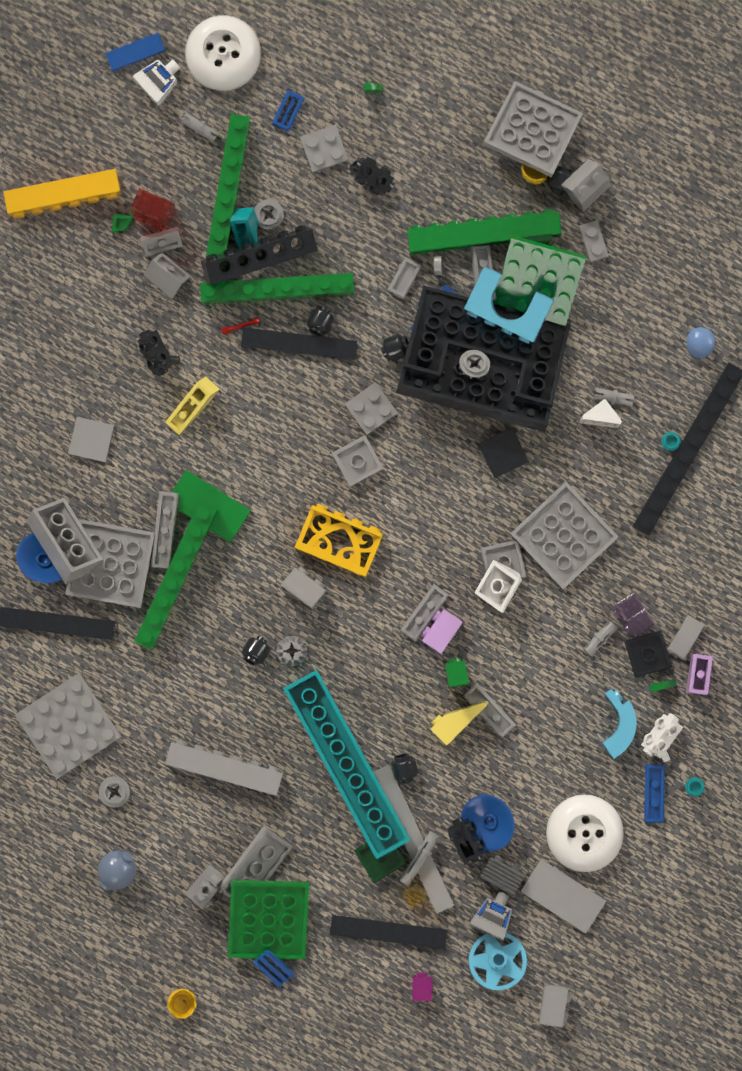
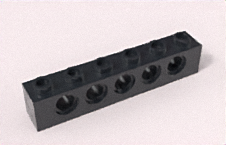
[201,225,318,285]

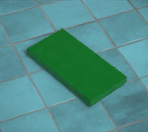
[172,470,251,543]

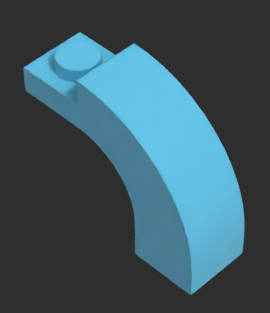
[602,689,636,759]

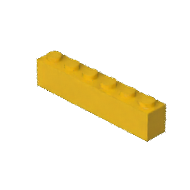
[3,169,121,219]

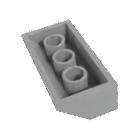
[26,498,103,583]

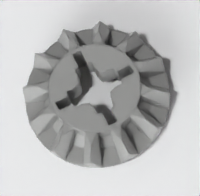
[254,199,284,230]
[459,350,490,379]
[277,636,307,666]
[99,776,130,807]

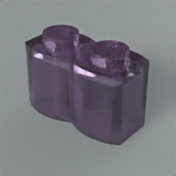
[613,592,654,637]

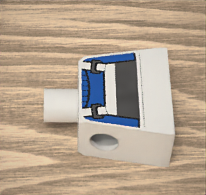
[133,60,180,106]

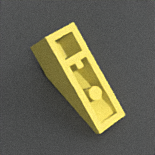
[165,377,220,435]
[430,700,489,746]

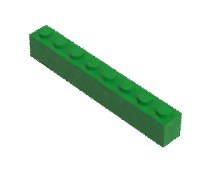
[205,114,251,269]
[407,209,562,255]
[200,273,354,305]
[134,501,219,650]

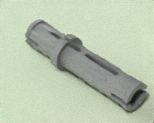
[399,831,440,886]

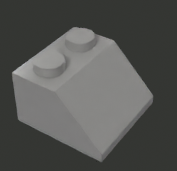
[561,159,610,212]
[281,567,326,610]

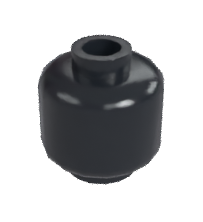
[548,166,573,195]
[306,307,334,337]
[381,333,409,361]
[242,636,270,666]
[391,753,418,783]

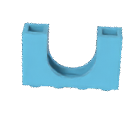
[464,267,554,344]

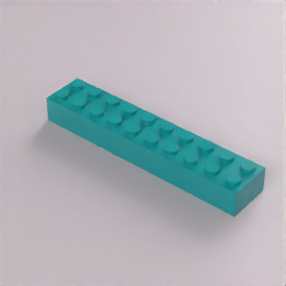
[283,670,411,859]

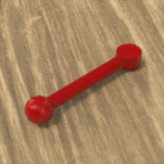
[221,317,260,335]

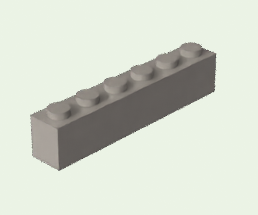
[165,739,283,796]

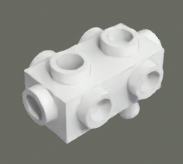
[641,713,683,762]

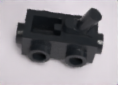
[349,157,394,196]
[138,330,180,376]
[447,817,486,863]

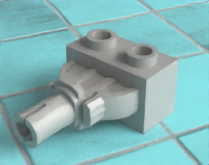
[185,864,226,909]

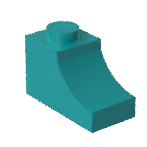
[230,207,259,252]

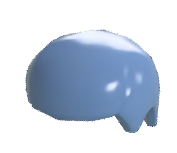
[686,327,715,358]

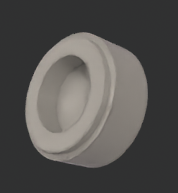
[434,256,443,275]

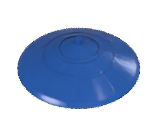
[16,533,62,583]
[461,795,515,851]

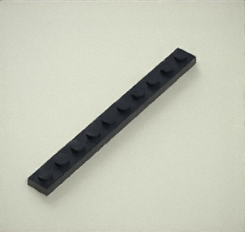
[632,363,742,536]

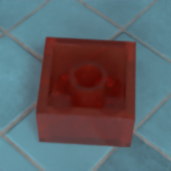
[130,188,177,231]

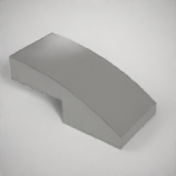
[667,615,704,660]

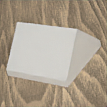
[580,399,622,428]
[475,560,522,613]

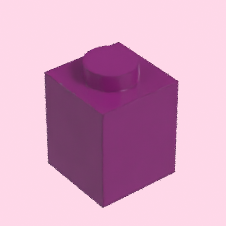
[412,972,432,1001]

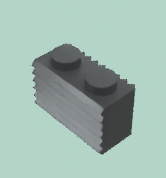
[479,855,525,896]

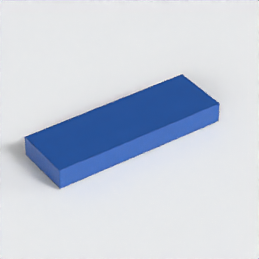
[105,33,165,72]
[644,764,665,823]

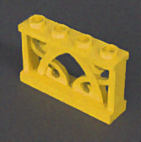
[294,504,383,578]

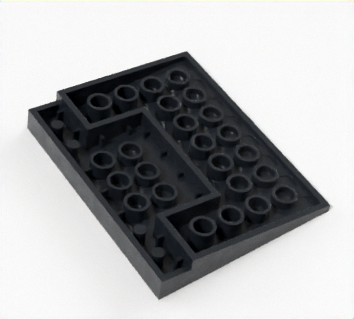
[396,285,570,432]

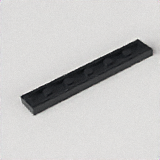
[241,327,357,361]
[0,607,115,640]
[330,915,447,949]

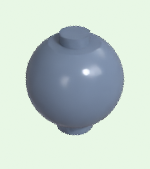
[98,851,137,891]

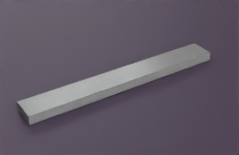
[373,765,454,913]

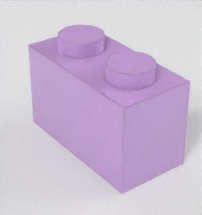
[421,609,463,654]
[686,654,713,695]

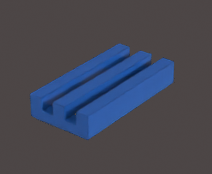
[272,90,305,132]
[254,949,294,987]

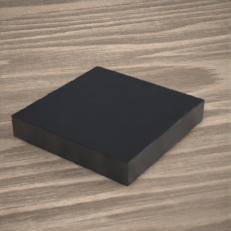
[478,428,529,479]
[624,630,672,678]

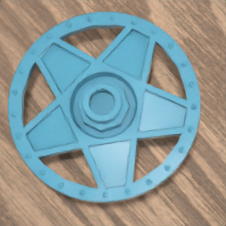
[469,933,527,990]

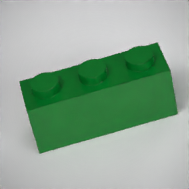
[444,658,469,688]

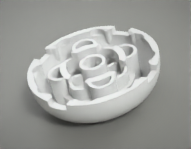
[185,15,261,91]
[546,795,624,872]

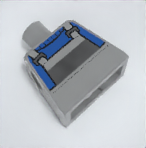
[469,891,512,941]

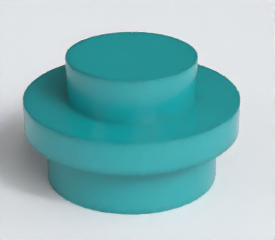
[661,432,681,451]
[685,777,704,797]

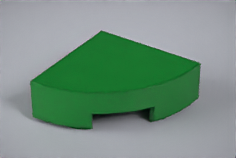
[364,82,383,94]
[111,214,133,233]
[649,679,677,692]

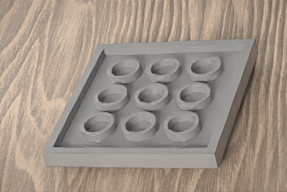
[483,81,583,177]
[510,482,619,590]
[65,519,155,608]
[15,673,122,779]

